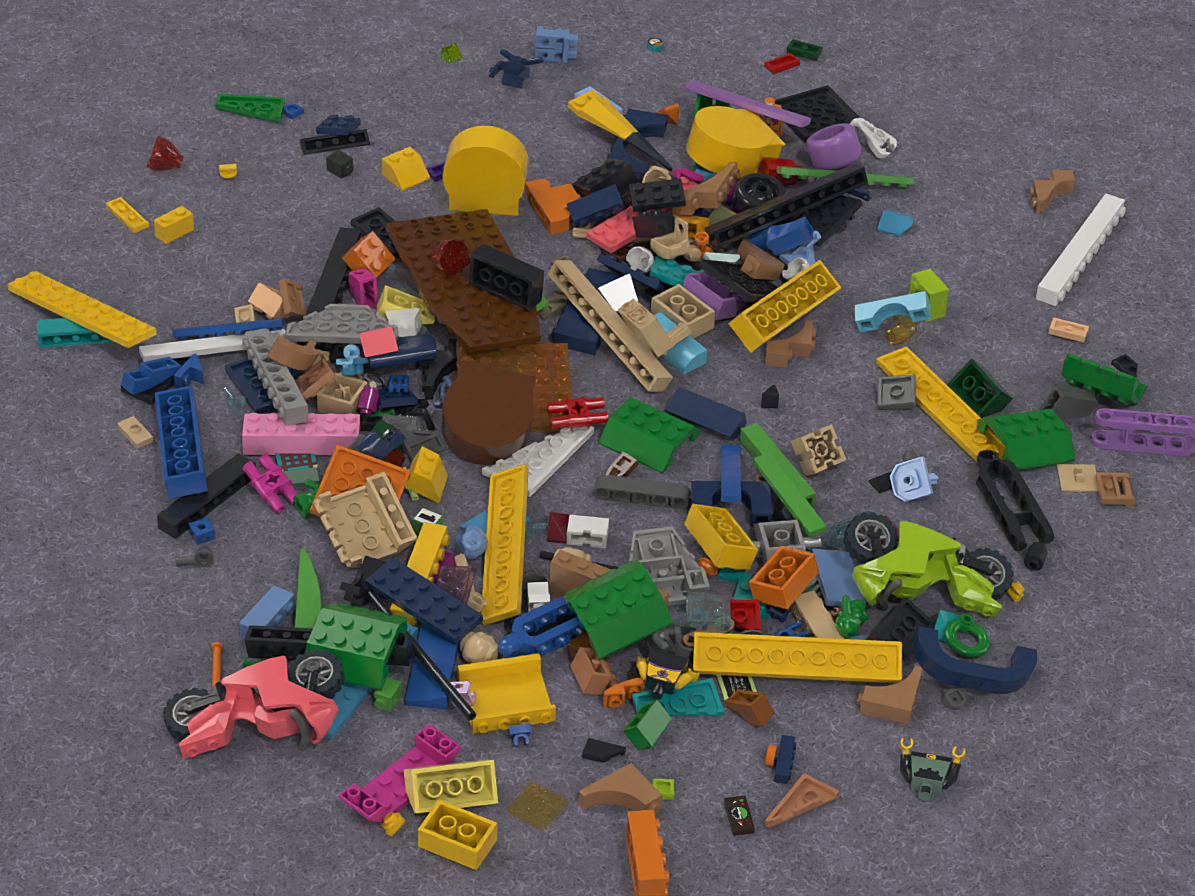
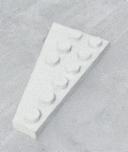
[482,426,594,497]

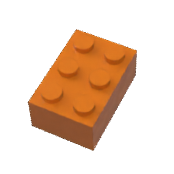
[749,546,819,609]

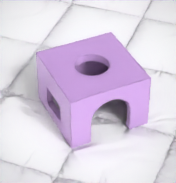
[451,681,477,706]

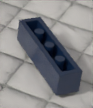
[774,735,797,784]

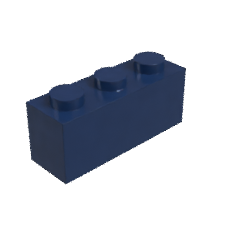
[567,184,625,228]

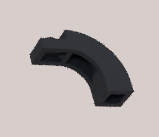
[340,555,386,605]

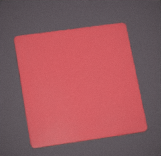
[359,327,398,357]

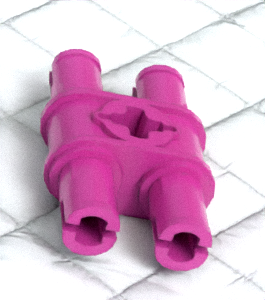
[242,453,298,514]

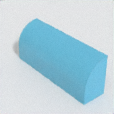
[654,312,707,375]

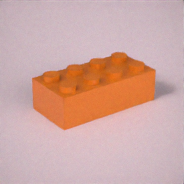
[626,810,669,896]

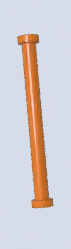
[211,642,223,689]

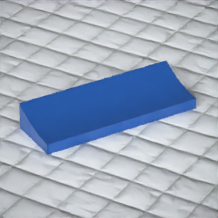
[405,623,461,709]

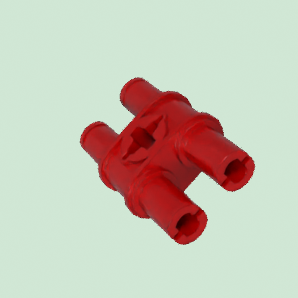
[547,396,608,430]

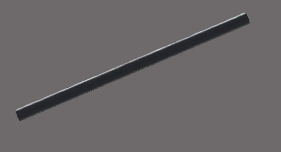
[366,591,476,721]

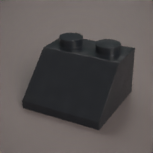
[632,209,684,238]

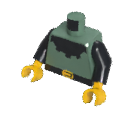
[899,738,966,801]

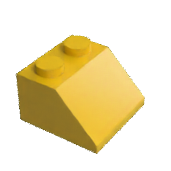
[382,147,430,191]
[405,446,448,503]

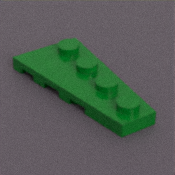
[216,94,285,123]

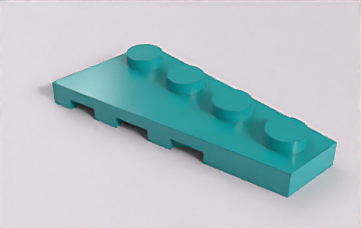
[632,678,725,716]

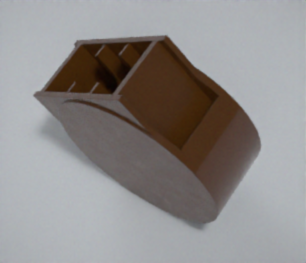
[441,360,537,465]

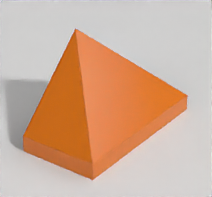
[655,103,679,125]

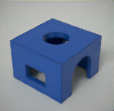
[189,518,215,545]

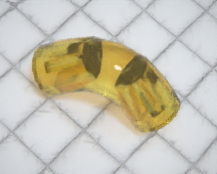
[887,315,917,345]

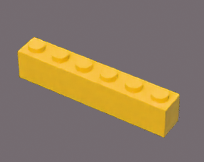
[390,522,450,626]

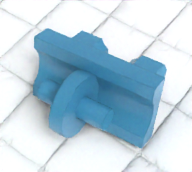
[336,344,368,375]

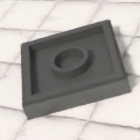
[878,374,916,410]

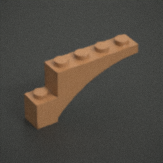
[672,162,740,215]

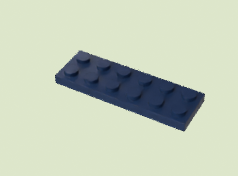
[365,557,483,644]

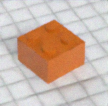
[342,231,396,278]

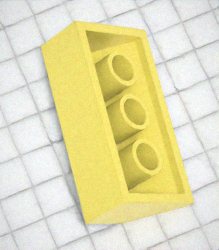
[404,760,498,813]

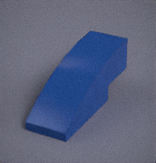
[121,357,181,394]

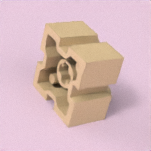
[791,424,846,476]

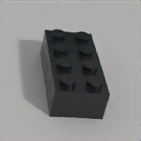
[469,244,544,311]

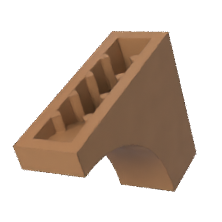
[736,239,785,280]
[857,665,923,724]
[578,763,662,814]

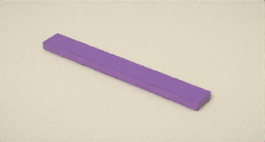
[685,80,811,127]

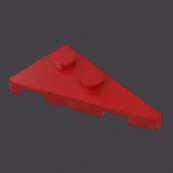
[687,599,761,631]

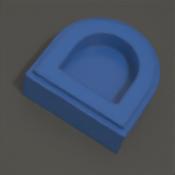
[284,103,304,119]

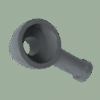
[175,546,214,567]

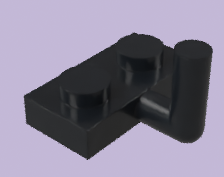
[390,399,435,431]

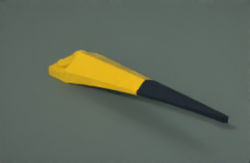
[567,89,673,172]

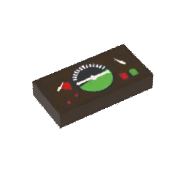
[724,796,755,836]

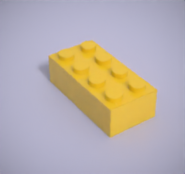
[684,504,758,570]

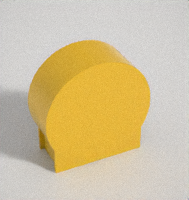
[686,106,785,178]
[443,126,529,216]

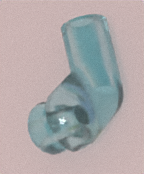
[525,522,547,539]

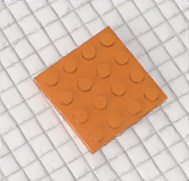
[309,444,411,517]

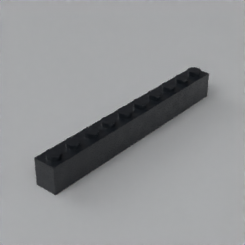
[704,164,868,248]
[297,227,362,350]

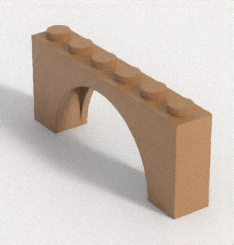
[550,550,669,609]

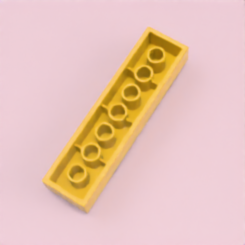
[728,260,841,353]

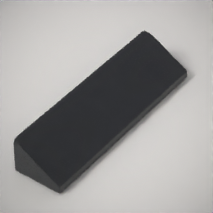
[299,129,370,155]

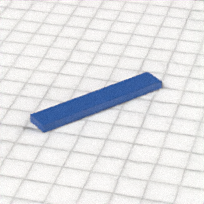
[721,445,741,503]

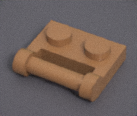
[279,279,307,321]
[1095,472,1136,507]

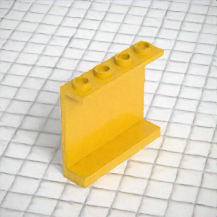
[458,653,556,734]

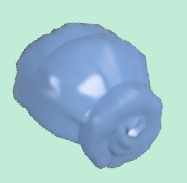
[455,525,488,559]

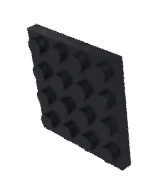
[774,85,860,142]
[773,195,863,246]
[699,259,779,303]

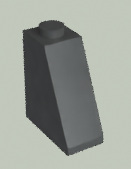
[1039,384,1098,421]

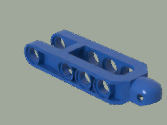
[498,596,585,658]

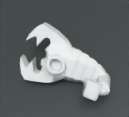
[850,118,897,159]

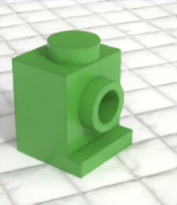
[374,677,402,712]

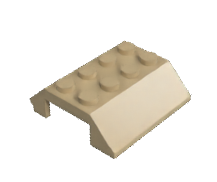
[313,472,417,568]

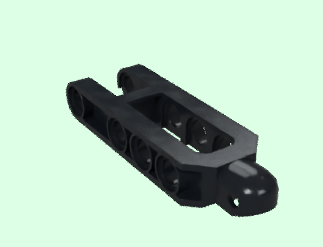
[976,450,1054,551]

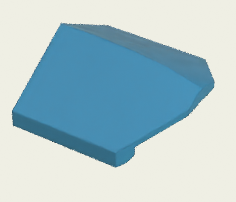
[877,209,915,236]

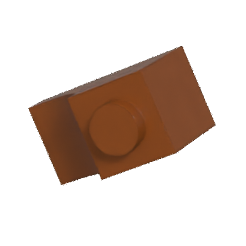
[724,689,775,726]

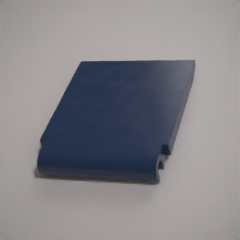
[353,324,437,369]

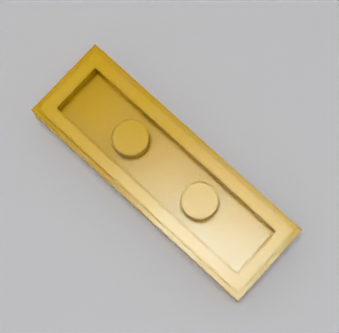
[106,197,149,233]

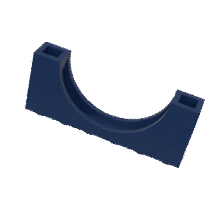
[607,109,668,182]
[551,268,623,356]

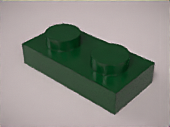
[786,39,823,61]

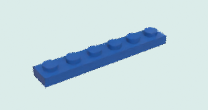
[172,318,286,340]

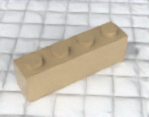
[791,591,844,639]

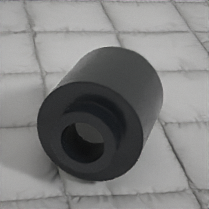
[1024,542,1048,571]

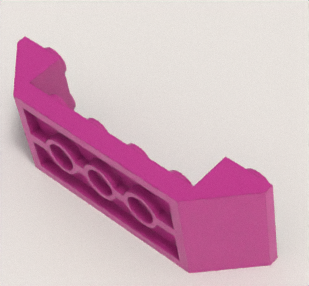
[338,724,461,822]

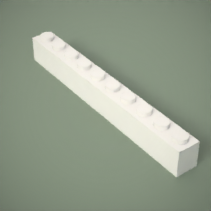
[1036,194,1126,306]

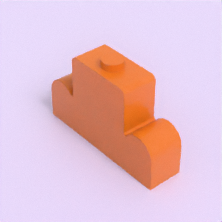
[525,179,581,235]

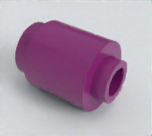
[357,386,380,416]

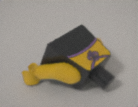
[636,648,700,700]

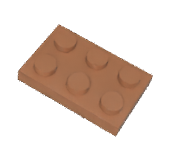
[295,357,336,399]

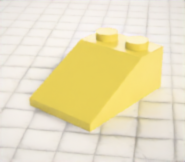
[376,285,435,324]

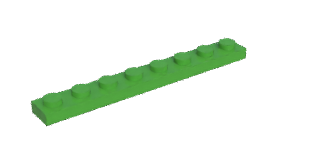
[776,166,914,187]

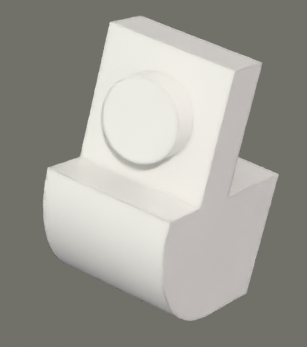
[527,582,550,612]

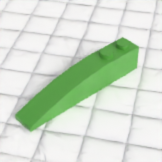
[295,549,321,628]

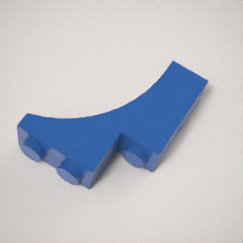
[749,217,814,255]

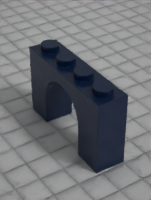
[690,481,772,527]

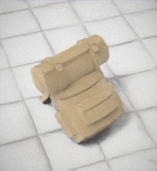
[650,217,701,262]

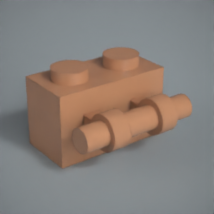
[571,647,618,695]

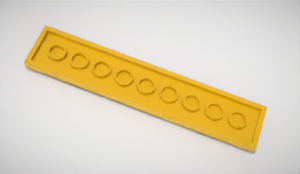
[7,271,157,348]
[876,346,1005,462]
[481,464,529,626]
[693,632,902,683]

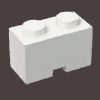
[567,515,609,548]

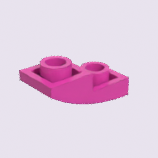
[672,168,704,182]

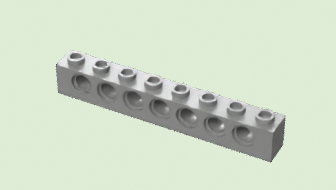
[242,328,308,425]

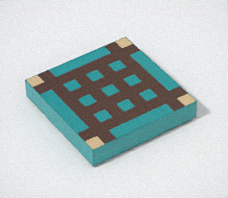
[275,453,318,472]

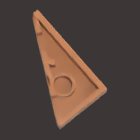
[764,773,840,828]

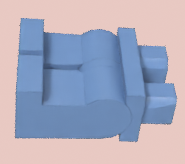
[535,26,578,62]

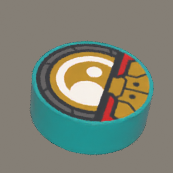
[647,37,663,51]

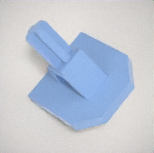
[779,231,821,266]
[890,456,939,502]

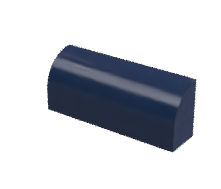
[664,387,747,440]

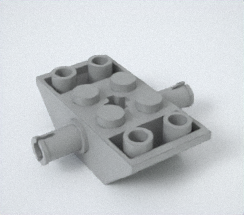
[753,520,821,564]

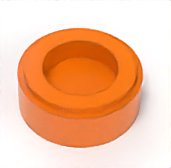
[765,745,777,767]

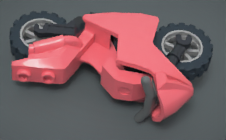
[163,649,345,759]

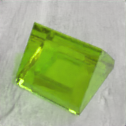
[441,43,463,63]

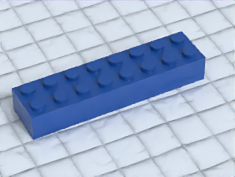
[155,386,208,499]

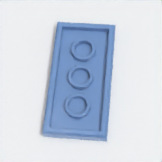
[811,549,866,607]

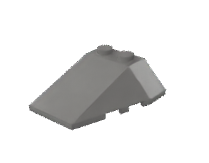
[629,526,710,606]

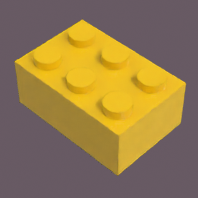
[418,800,497,871]

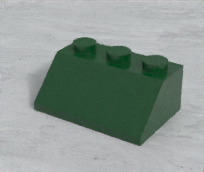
[947,358,1013,418]

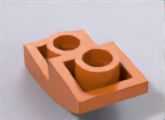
[603,678,644,708]

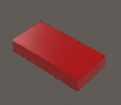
[764,53,800,75]

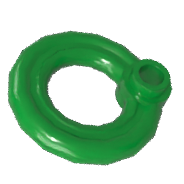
[944,614,990,658]

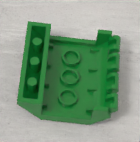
[1061,353,1148,406]
[598,397,701,474]
[977,409,1075,470]
[564,560,673,660]
[306,602,408,691]

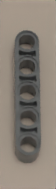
[593,475,690,510]

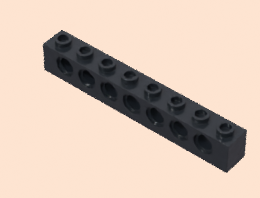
[244,625,414,666]

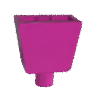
[349,268,378,308]

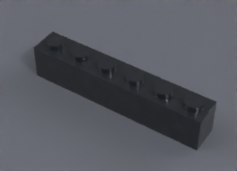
[157,453,256,539]

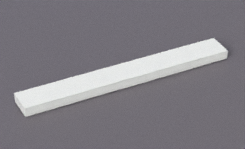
[139,329,285,362]

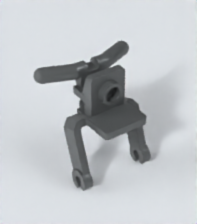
[644,622,697,659]

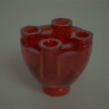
[147,136,184,171]
[431,239,470,275]

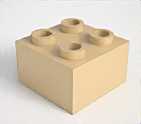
[317,372,368,414]

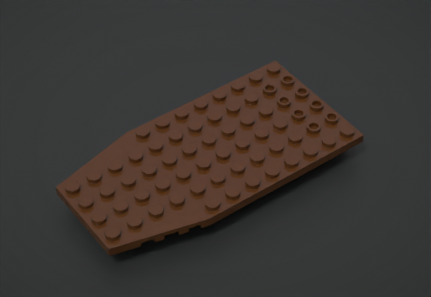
[386,209,541,353]

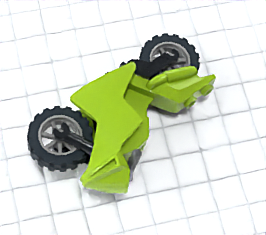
[843,512,1014,618]

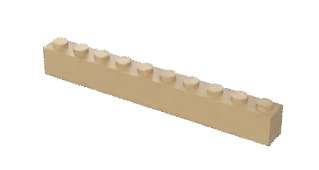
[548,260,673,392]

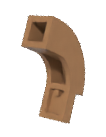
[267,335,320,370]

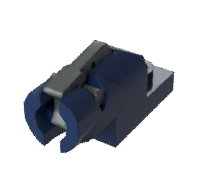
[347,428,407,460]

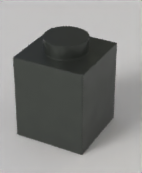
[326,150,353,179]

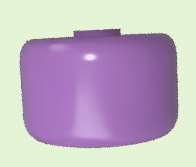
[806,123,862,170]

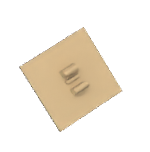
[1057,464,1098,492]

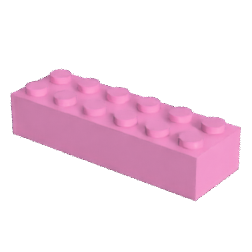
[242,413,360,455]

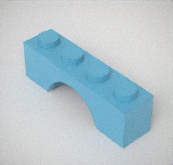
[855,291,931,332]

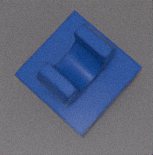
[507,723,532,747]

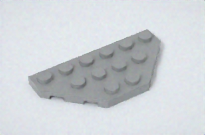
[285,304,398,344]

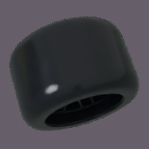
[731,173,786,214]

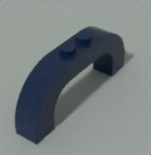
[912,626,1037,694]

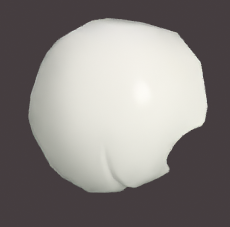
[626,247,654,274]
[782,257,810,281]

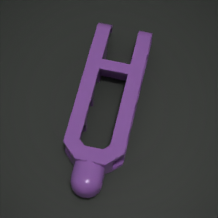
[1091,408,1195,456]

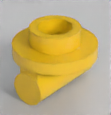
[219,164,237,179]
[1007,581,1025,602]
[382,812,405,837]

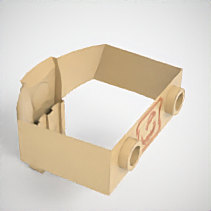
[618,298,692,359]

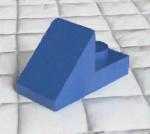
[174,354,204,389]

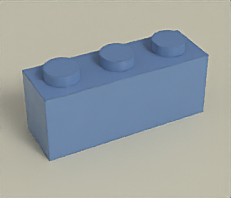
[239,585,296,638]

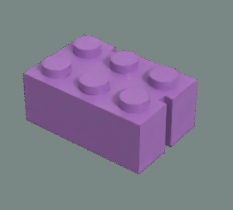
[683,271,746,320]

